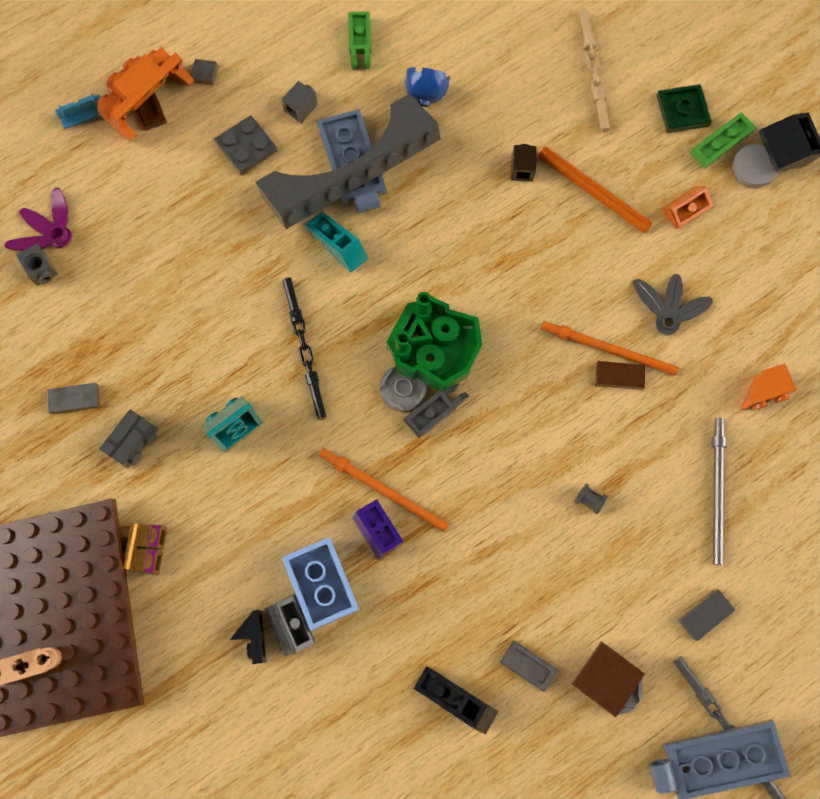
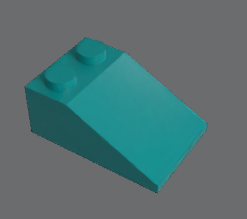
[202,396,263,452]

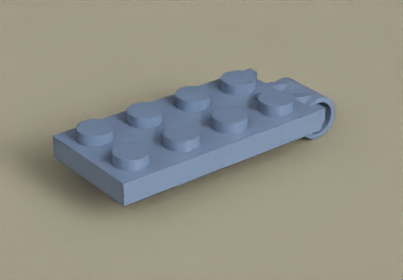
[317,109,387,213]
[649,720,791,799]

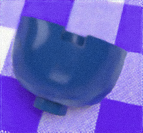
[405,67,450,107]

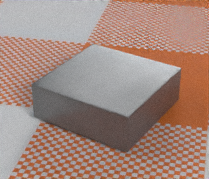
[191,59,218,85]

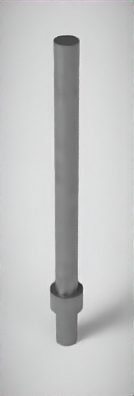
[712,418,727,565]

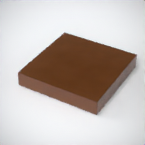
[572,641,645,717]

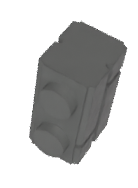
[99,409,158,468]
[264,595,316,656]

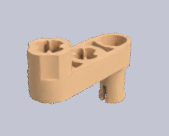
[0,647,62,686]

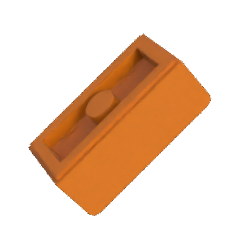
[662,186,714,229]

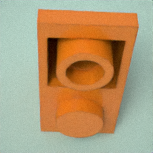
[742,363,797,411]

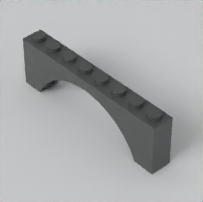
[255,94,441,229]

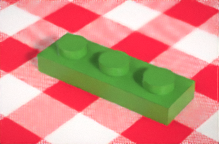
[690,112,757,169]

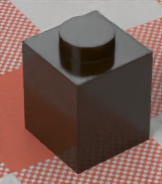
[511,144,537,182]

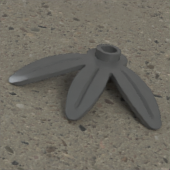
[633,274,713,335]

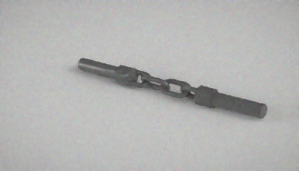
[673,656,786,799]

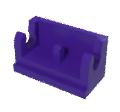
[352,499,404,560]

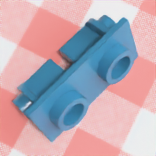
[55,94,101,129]

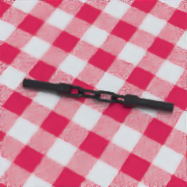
[283,277,327,420]

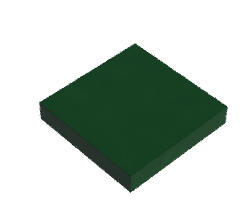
[656,84,712,133]

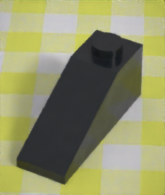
[413,666,499,735]

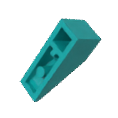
[305,211,369,272]

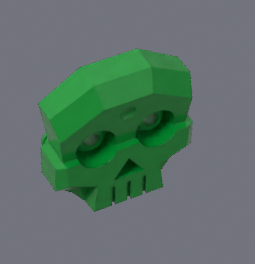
[386,292,482,392]

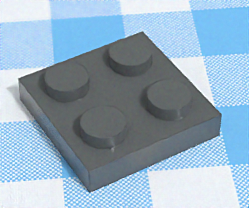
[214,115,277,175]

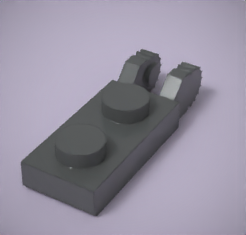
[404,383,469,439]

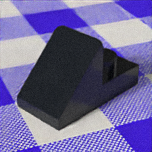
[230,610,267,664]

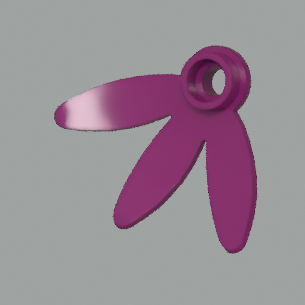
[4,187,72,252]

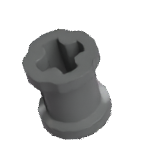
[575,483,608,514]

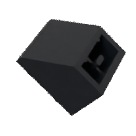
[758,112,820,171]

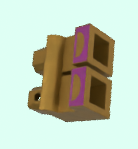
[120,523,167,575]

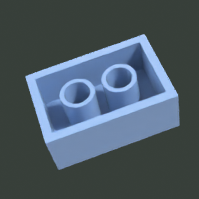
[282,537,360,631]

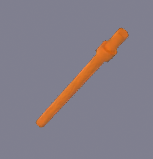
[541,321,679,375]
[319,448,449,532]

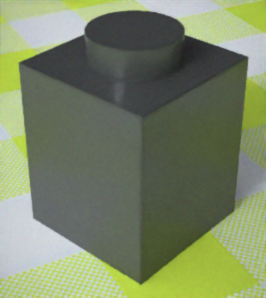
[281,81,318,123]

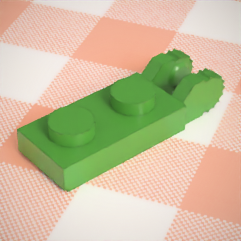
[348,11,371,69]

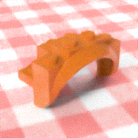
[97,47,195,141]

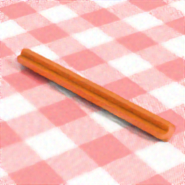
[538,147,653,233]

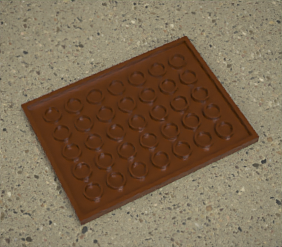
[0,498,145,737]

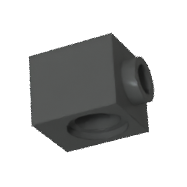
[16,244,58,286]

